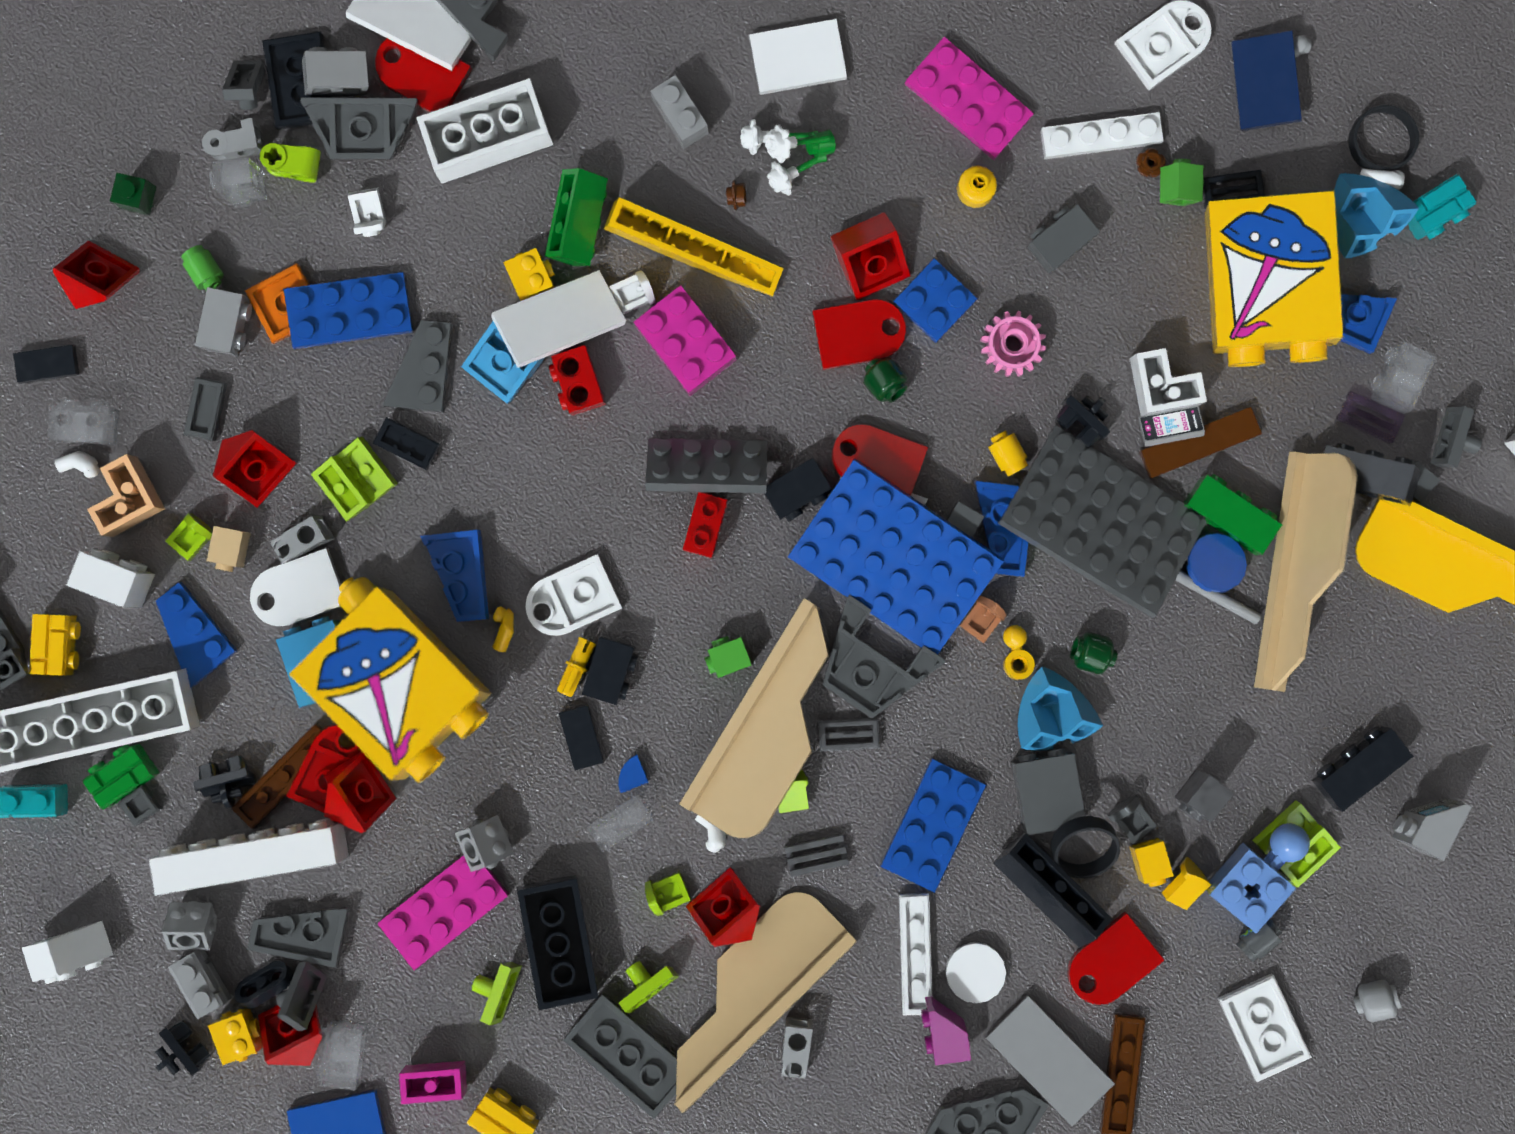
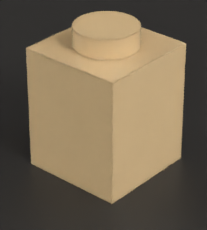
[207,526,251,572]

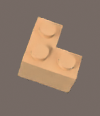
[87,454,165,537]

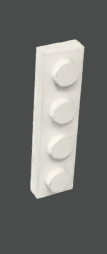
[1040,112,1163,159]

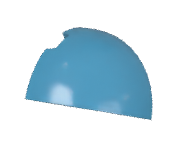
[1334,173,1419,259]
[1018,666,1103,751]

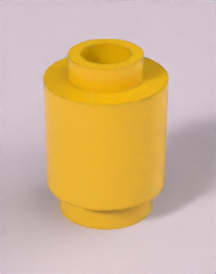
[988,430,1028,476]

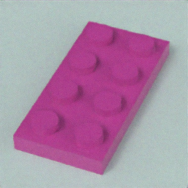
[905,37,1034,160]
[377,855,509,970]

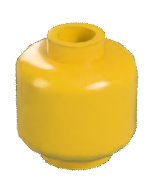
[957,165,997,208]
[338,577,376,615]

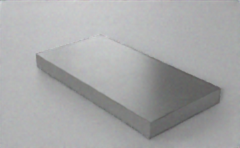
[986,995,1115,1126]

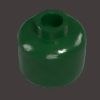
[863,358,908,403]
[1070,632,1117,674]

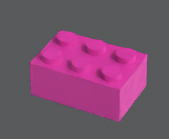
[634,285,737,396]

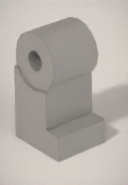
[202,118,264,161]
[270,515,335,564]
[781,1017,813,1079]

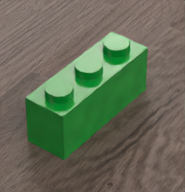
[545,168,608,266]
[1183,474,1282,555]

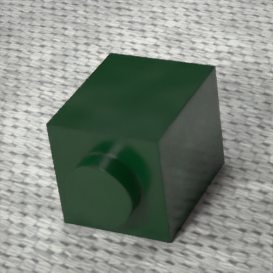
[110,173,157,216]

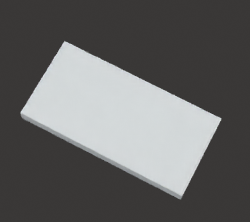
[346,0,472,71]
[491,270,626,368]

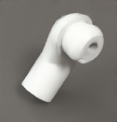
[1360,168,1405,190]
[54,451,100,478]
[695,815,727,853]

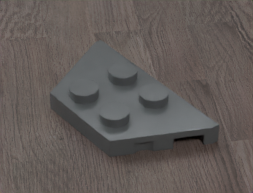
[301,98,418,160]

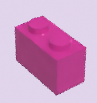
[399,1061,467,1104]

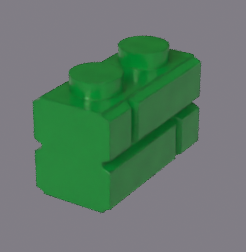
[83,744,160,810]

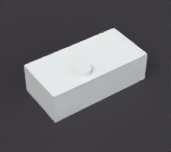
[416,78,553,184]

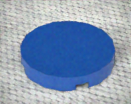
[1187,533,1247,593]

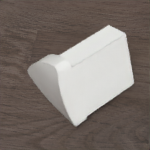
[609,270,656,315]

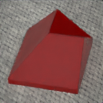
[53,240,140,309]
[213,430,296,508]
[324,751,397,833]
[686,867,760,947]
[258,1005,322,1066]

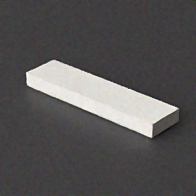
[899,893,932,1015]

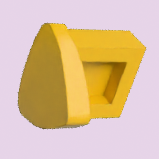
[1162,857,1211,910]

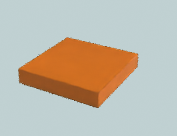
[245,263,310,344]

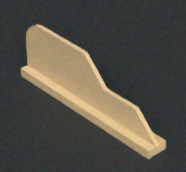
[1254,452,1357,692]
[679,598,829,838]
[675,892,857,1113]

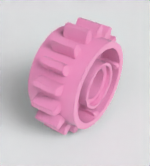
[980,311,1046,377]

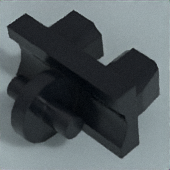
[1055,395,1111,448]
[193,755,257,809]
[155,1021,210,1076]

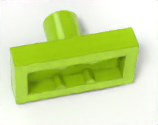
[619,961,679,1013]
[472,962,522,1026]

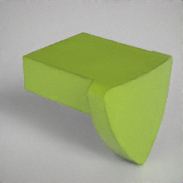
[165,512,213,561]
[778,769,809,813]
[645,871,691,916]

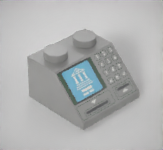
[1392,798,1472,861]

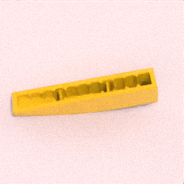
[604,197,784,296]

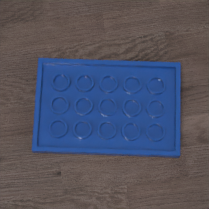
[788,458,1004,655]

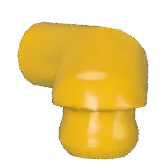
[492,606,514,653]

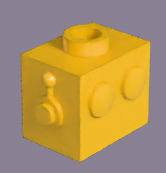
[503,248,555,301]
[208,1008,263,1066]

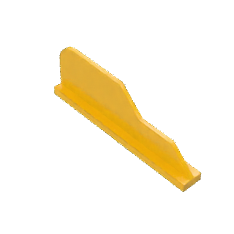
[1355,499,1515,613]

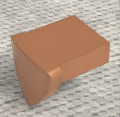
[959,596,1007,643]

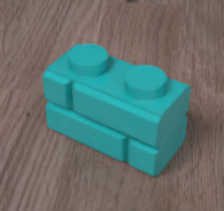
[1408,174,1476,240]
[0,784,68,818]

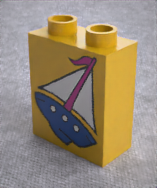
[1205,191,1343,367]
[289,587,492,783]

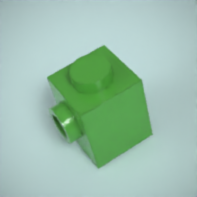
[1160,159,1204,206]
[704,636,752,678]

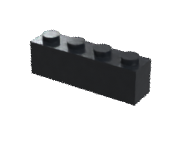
[993,833,1113,948]

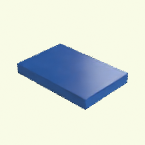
[287,1089,386,1134]

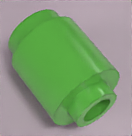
[181,245,224,291]

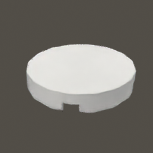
[945,942,1006,1003]

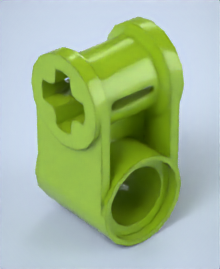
[259,143,321,183]

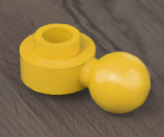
[1003,625,1035,680]

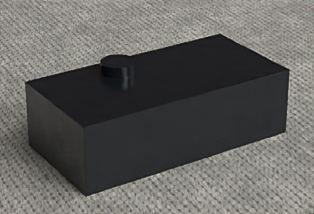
[517,875,599,1011]

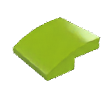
[311,436,398,521]
[1252,800,1341,888]

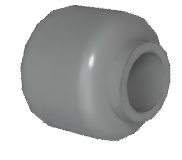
[1353,979,1402,1022]

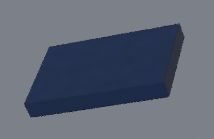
[1231,31,1302,131]

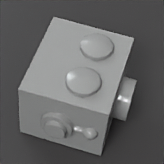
[455,815,514,872]
[162,901,217,950]

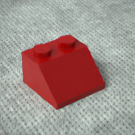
[830,212,910,300]

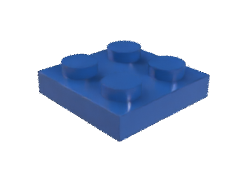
[893,258,977,343]

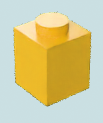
[1129,838,1174,887]

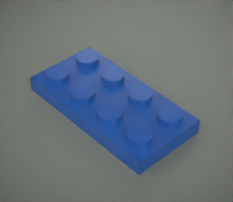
[284,272,413,349]
[880,758,986,893]

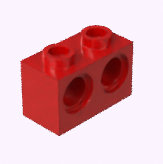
[548,345,606,416]
[682,492,728,559]

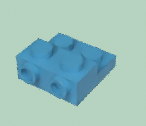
[461,321,545,404]

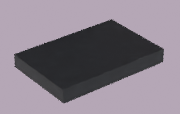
[262,31,333,130]

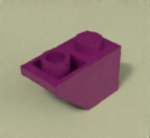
[921,996,971,1065]

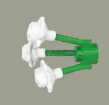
[740,119,836,196]

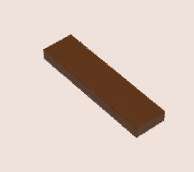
[1139,407,1262,479]
[231,723,323,829]
[1100,1013,1145,1134]

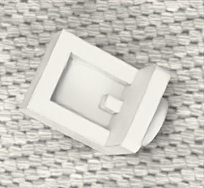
[348,188,386,237]

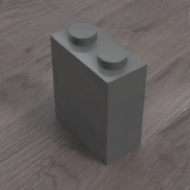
[1011,748,1085,835]

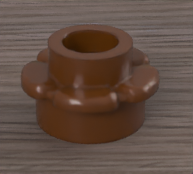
[1136,148,1166,177]
[726,180,747,210]

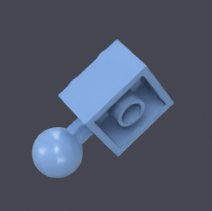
[1206,823,1310,934]

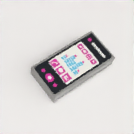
[1139,405,1205,447]

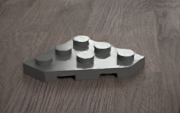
[924,1087,1049,1134]

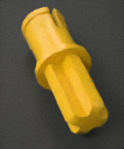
[557,637,597,697]

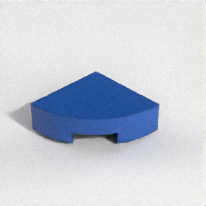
[618,754,649,793]

